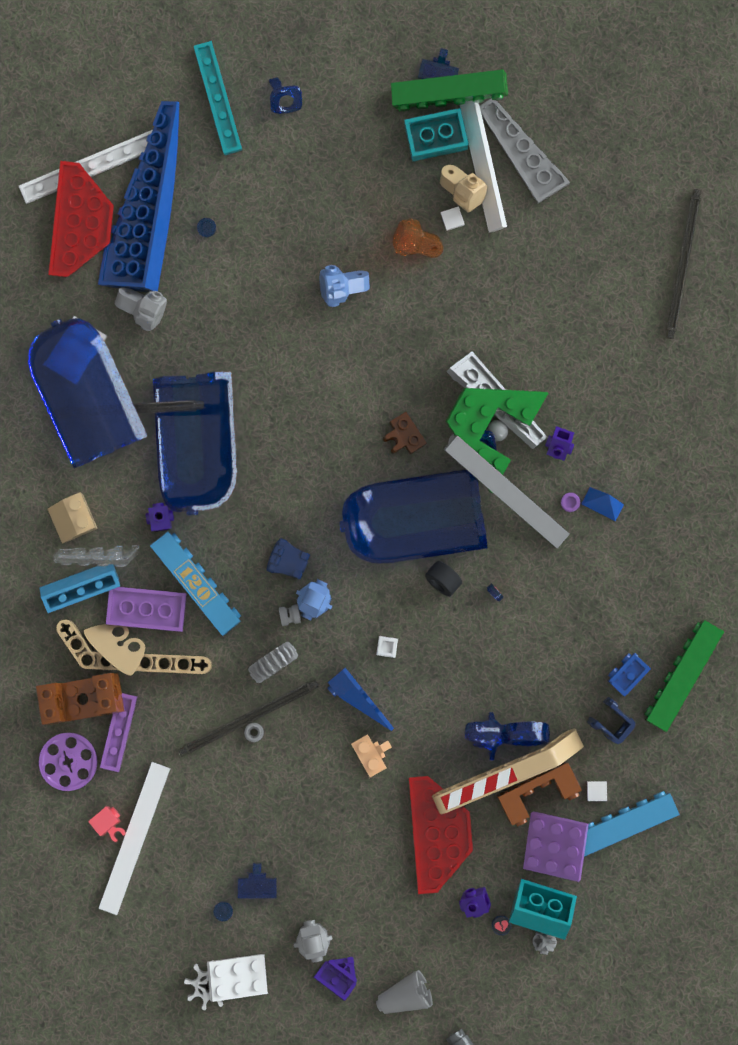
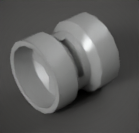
[279,604,301,626]

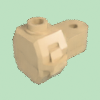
[440,165,487,212]

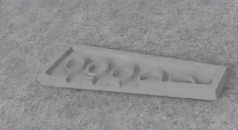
[480,98,570,204]
[447,352,547,449]

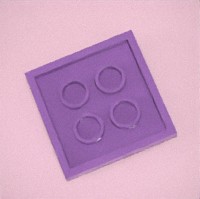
[523,811,589,882]

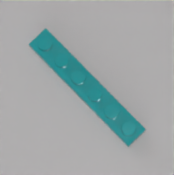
[194,41,242,155]

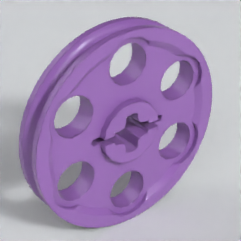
[39,733,97,791]

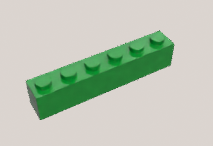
[391,69,508,111]
[644,620,724,732]

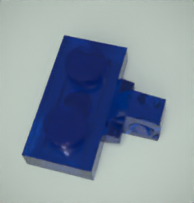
[418,48,459,79]
[238,863,277,898]

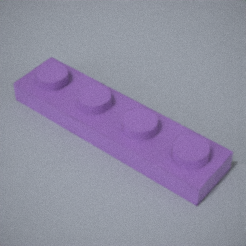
[100,693,137,772]

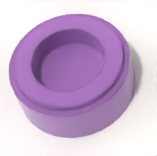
[561,493,580,512]

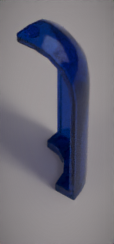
[28,318,147,468]
[153,372,237,516]
[339,470,488,563]

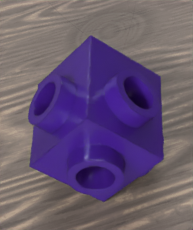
[545,426,574,461]
[146,503,174,532]
[459,887,491,918]

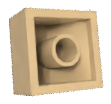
[48,492,98,544]

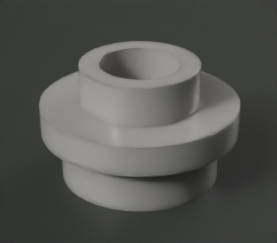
[244,723,264,742]

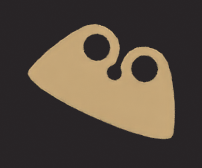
[84,624,145,676]

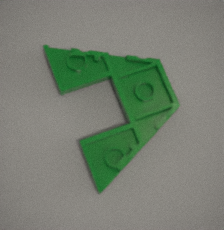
[445,388,548,493]

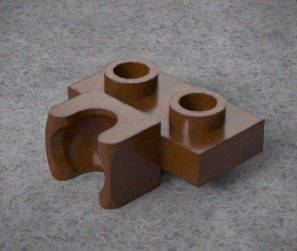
[383,412,427,454]

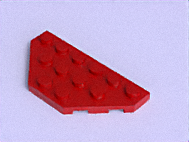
[48,161,114,277]
[409,776,473,894]

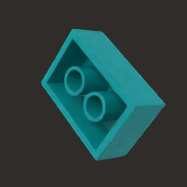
[404,108,468,162]
[509,879,577,940]

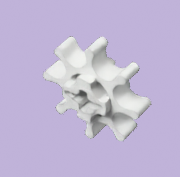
[184,960,223,1010]

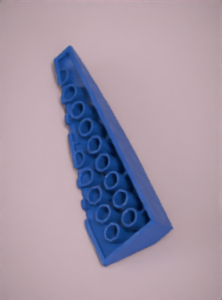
[98,101,179,292]

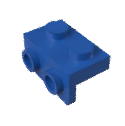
[607,653,651,697]

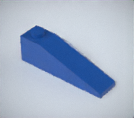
[328,668,394,731]

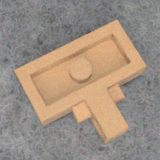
[351,734,392,777]

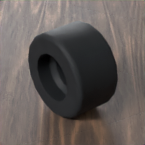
[425,561,462,597]

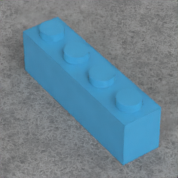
[40,561,120,613]

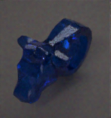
[464,712,550,760]

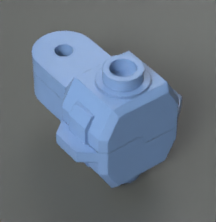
[319,265,370,307]
[296,579,332,620]

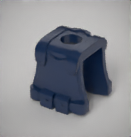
[266,538,310,579]
[587,697,635,744]

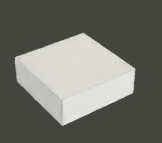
[441,206,465,231]
[376,636,398,658]
[587,781,607,801]

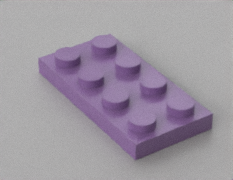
[106,587,187,632]

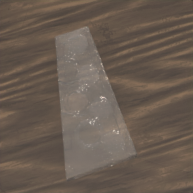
[53,545,139,567]

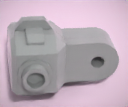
[115,287,167,331]
[294,920,333,963]

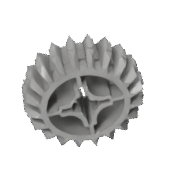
[248,642,298,683]

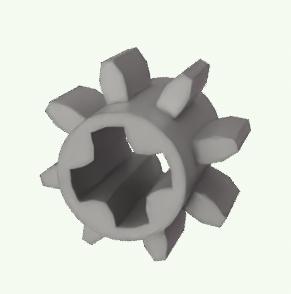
[533,932,557,955]

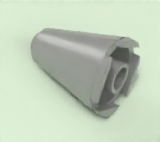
[376,970,433,1014]

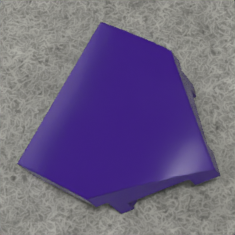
[313,957,357,1001]

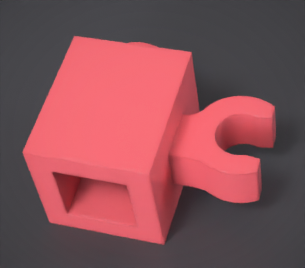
[88,806,126,842]

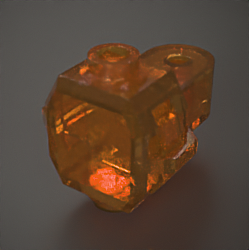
[392,218,443,258]

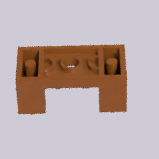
[36,673,125,725]
[496,761,582,827]

